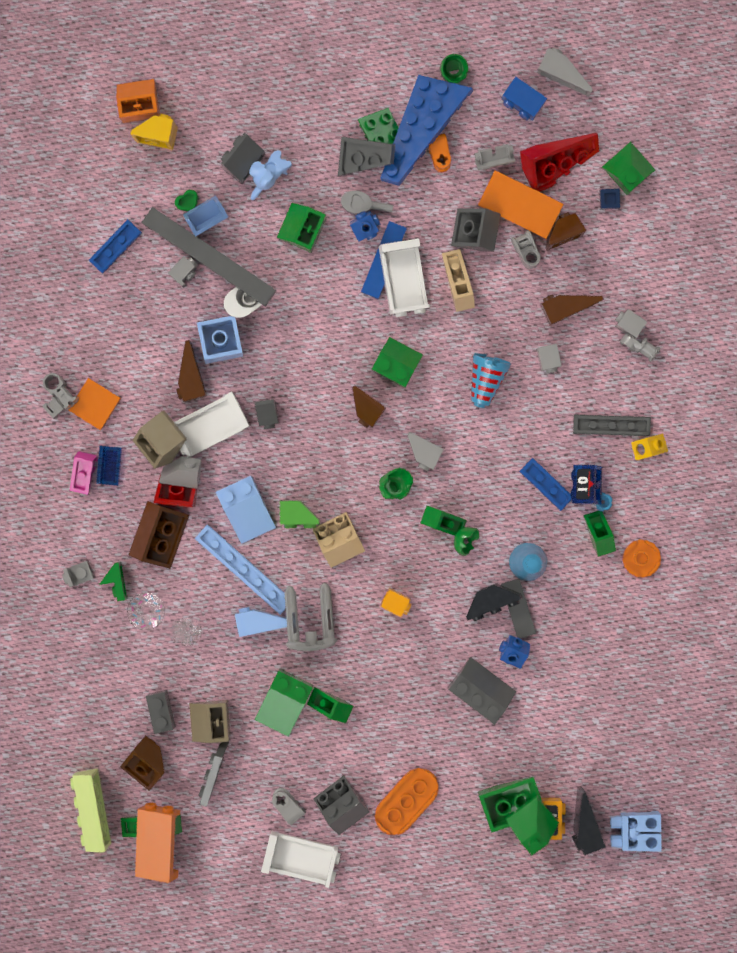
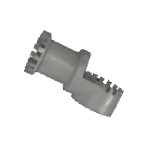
[620,333,661,362]

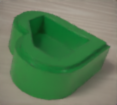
[175,189,198,212]

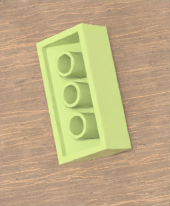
[70,768,111,853]

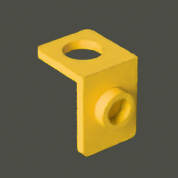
[631,434,668,460]

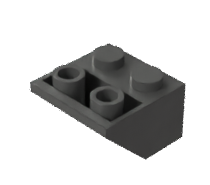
[221,133,265,184]
[313,775,370,835]

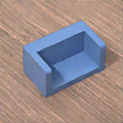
[183,195,228,237]

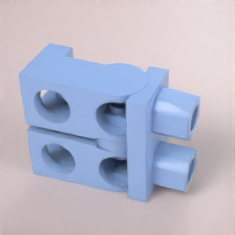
[610,811,662,852]

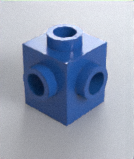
[350,211,381,242]
[499,635,530,669]

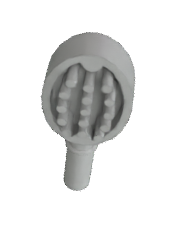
[341,191,393,215]

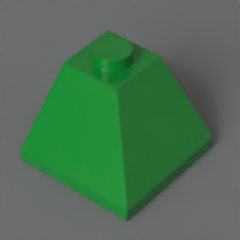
[602,142,655,195]
[505,796,559,856]

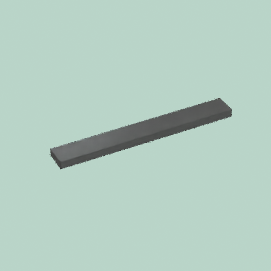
[141,207,277,307]

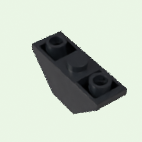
[466,583,523,622]

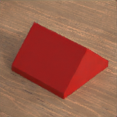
[154,474,197,507]

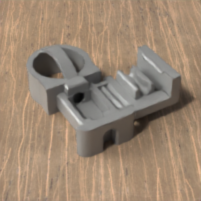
[42,373,79,420]

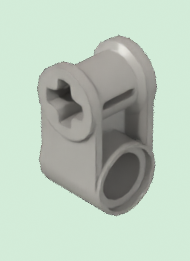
[511,230,540,269]
[272,788,306,826]

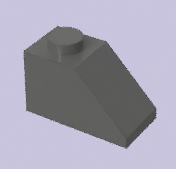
[254,399,279,429]

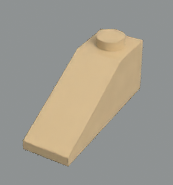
[442,249,475,312]

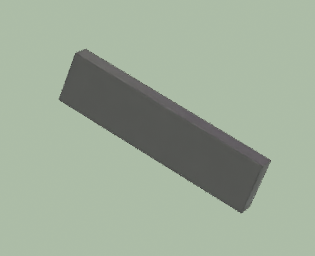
[573,415,651,436]

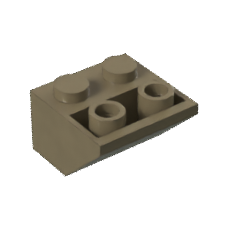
[132,411,187,469]
[189,700,231,743]

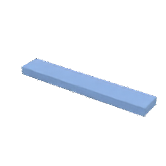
[195,524,286,615]

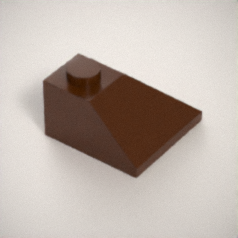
[545,212,586,251]
[352,385,386,428]
[120,735,165,791]

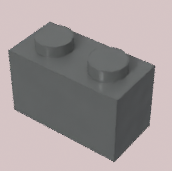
[146,690,176,734]

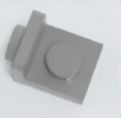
[62,561,94,587]

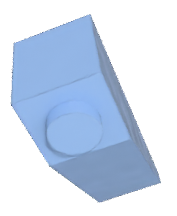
[235,607,287,637]

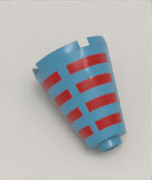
[471,353,511,408]

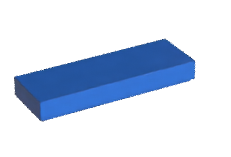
[88,219,142,274]
[519,458,574,511]

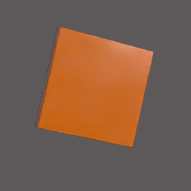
[68,378,121,430]

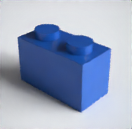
[501,76,547,121]

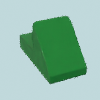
[99,562,128,602]

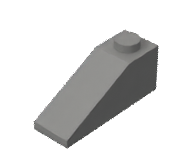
[537,48,593,97]

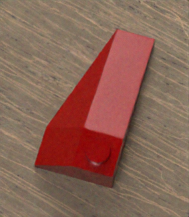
[520,133,599,192]

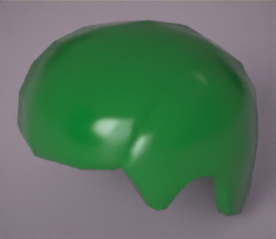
[439,54,469,84]
[454,527,479,556]

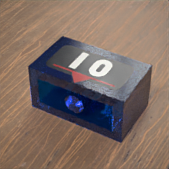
[570,465,603,505]

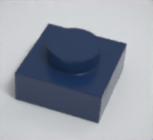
[599,188,620,210]

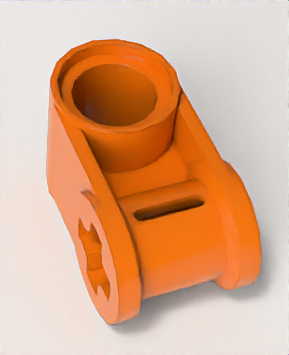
[429,133,451,173]

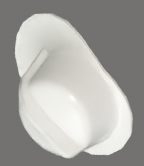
[224,287,262,318]

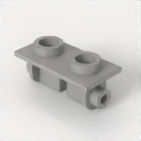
[474,144,516,170]

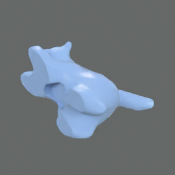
[249,150,292,200]

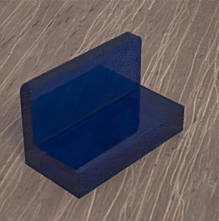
[96,446,122,486]

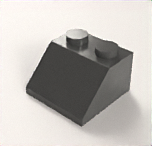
[451,208,501,252]

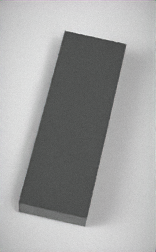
[501,578,536,638]

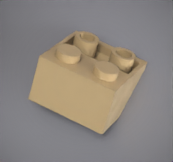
[313,512,365,568]

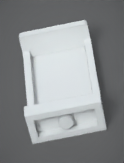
[378,239,430,317]
[173,392,251,457]
[261,831,341,888]

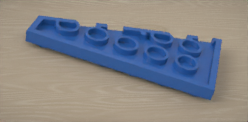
[380,75,473,186]

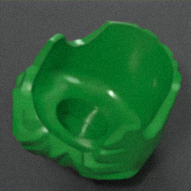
[379,468,413,500]

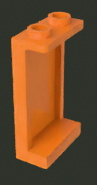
[135,802,180,883]

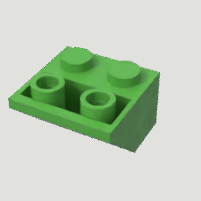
[280,501,320,528]

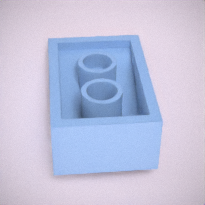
[216,476,276,544]

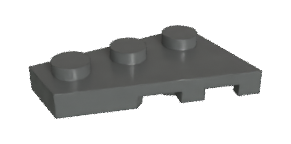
[338,137,396,176]

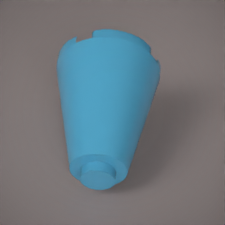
[509,543,547,581]

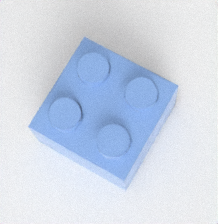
[197,316,243,364]

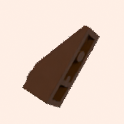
[540,294,604,326]
[176,340,207,403]

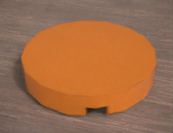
[622,539,661,578]

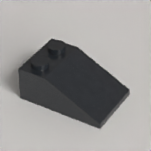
[572,786,606,856]

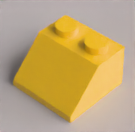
[130,114,178,150]

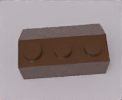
[128,501,189,569]

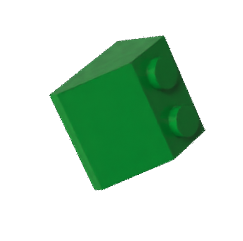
[371,337,423,388]

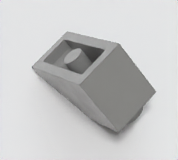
[408,432,444,471]
[159,456,201,489]

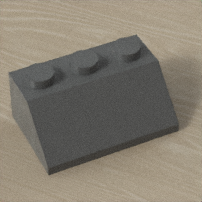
[448,657,516,725]

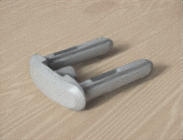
[284,583,338,651]

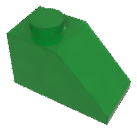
[420,505,467,536]
[583,511,616,557]
[307,687,354,723]

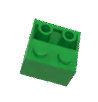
[276,203,327,253]

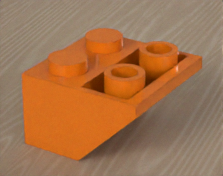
[116,79,160,123]

